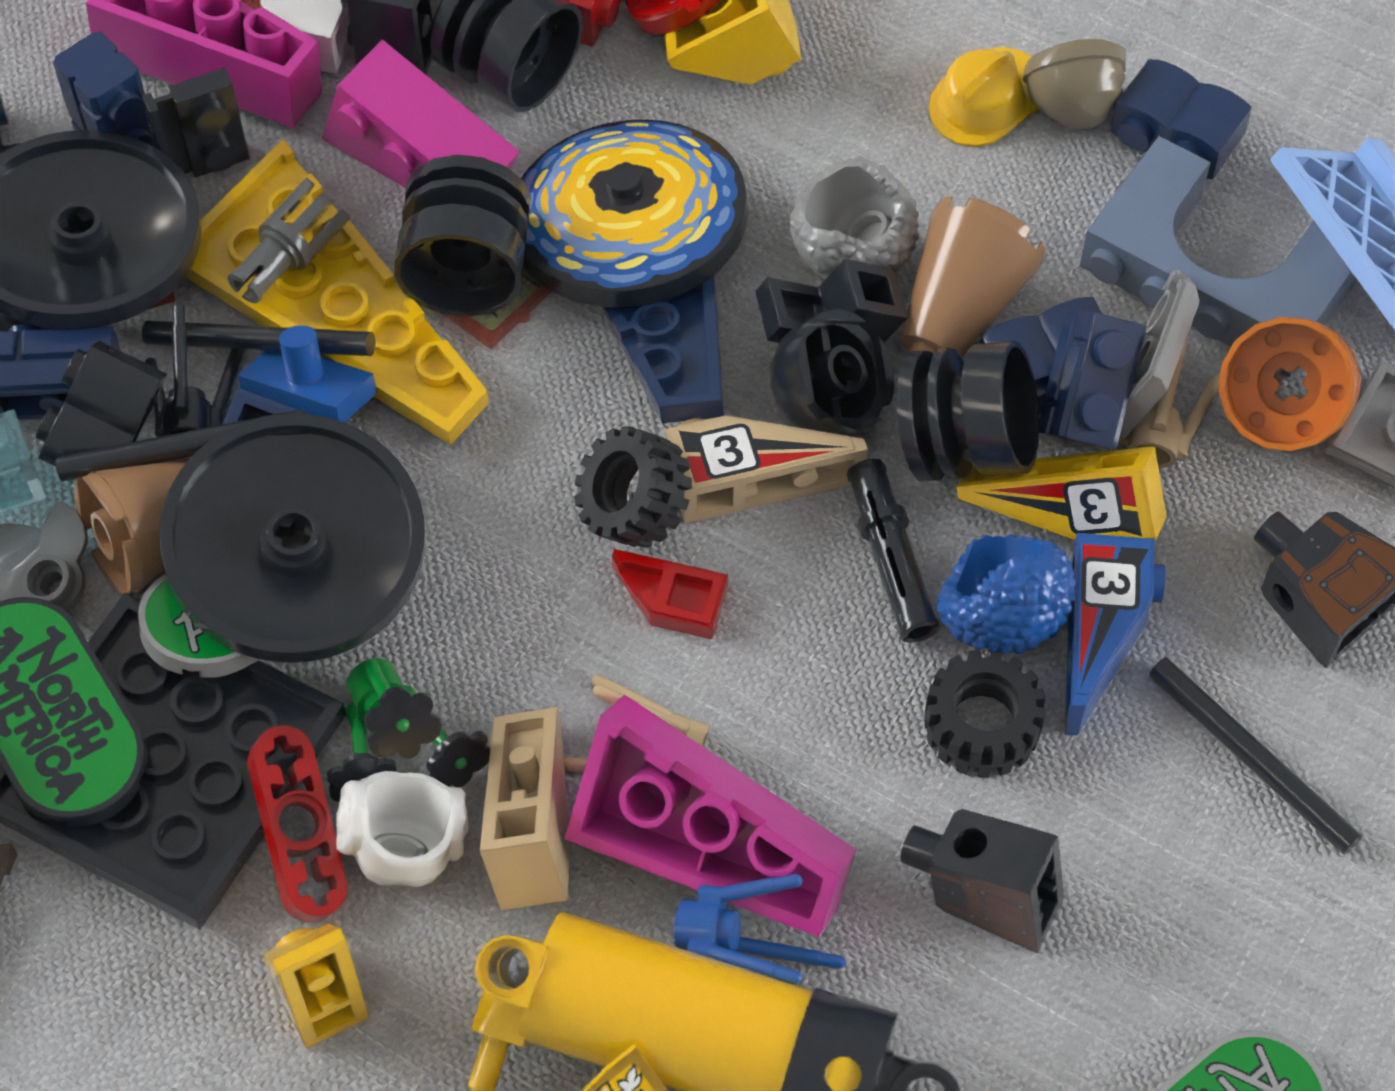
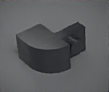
[755,258,908,343]

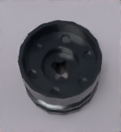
[430,0,583,112]
[394,154,531,317]
[896,341,1039,482]

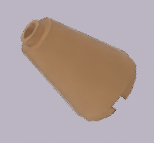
[900,196,1045,357]
[74,459,189,595]

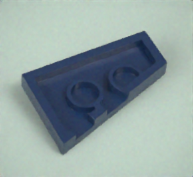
[601,275,724,424]

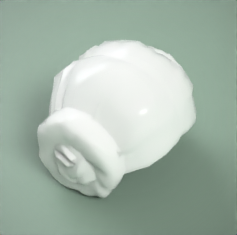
[336,771,469,887]

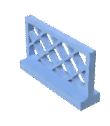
[1270,138,1395,330]

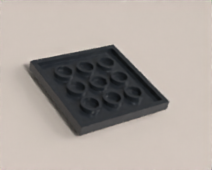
[0,593,346,930]

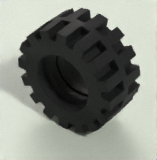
[574,426,692,548]
[924,650,1046,778]

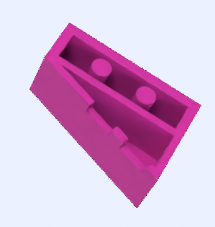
[322,40,520,188]

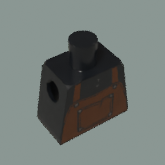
[1254,511,1395,668]
[900,809,1064,954]

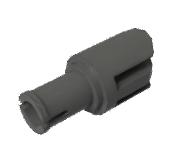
[227,178,350,304]

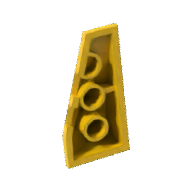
[665,0,802,85]

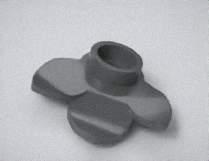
[0,501,88,612]

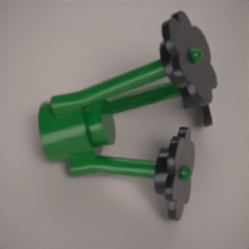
[327,658,490,802]

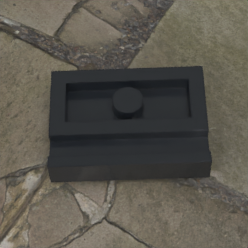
[142,67,250,178]

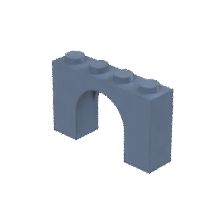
[1080,136,1357,378]

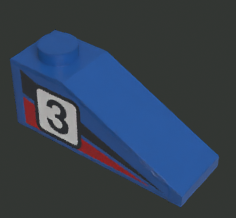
[1065,533,1165,736]

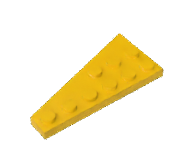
[186,139,489,446]

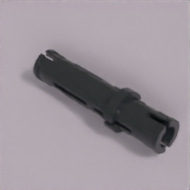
[846,459,940,643]

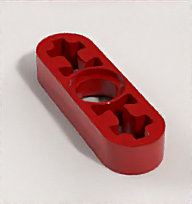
[248,725,348,923]

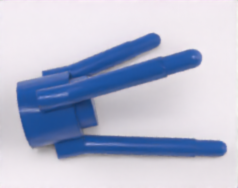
[674,874,846,984]

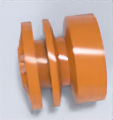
[1218,317,1361,451]

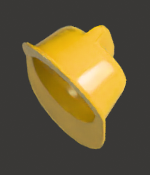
[928,47,1038,147]

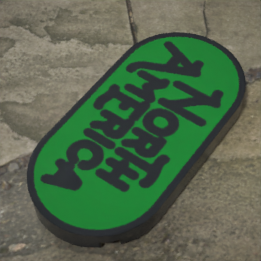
[0,597,148,826]

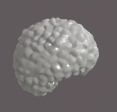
[790,156,920,279]

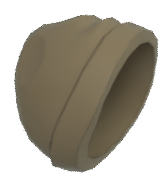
[1023,39,1126,129]

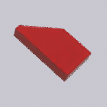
[612,549,728,639]

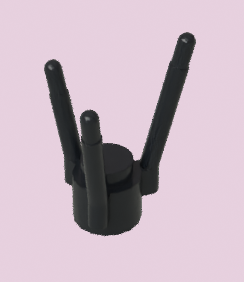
[145,302,245,437]

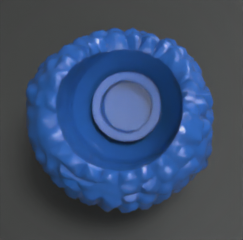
[937,534,1076,654]

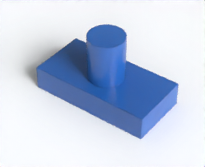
[238,325,376,423]

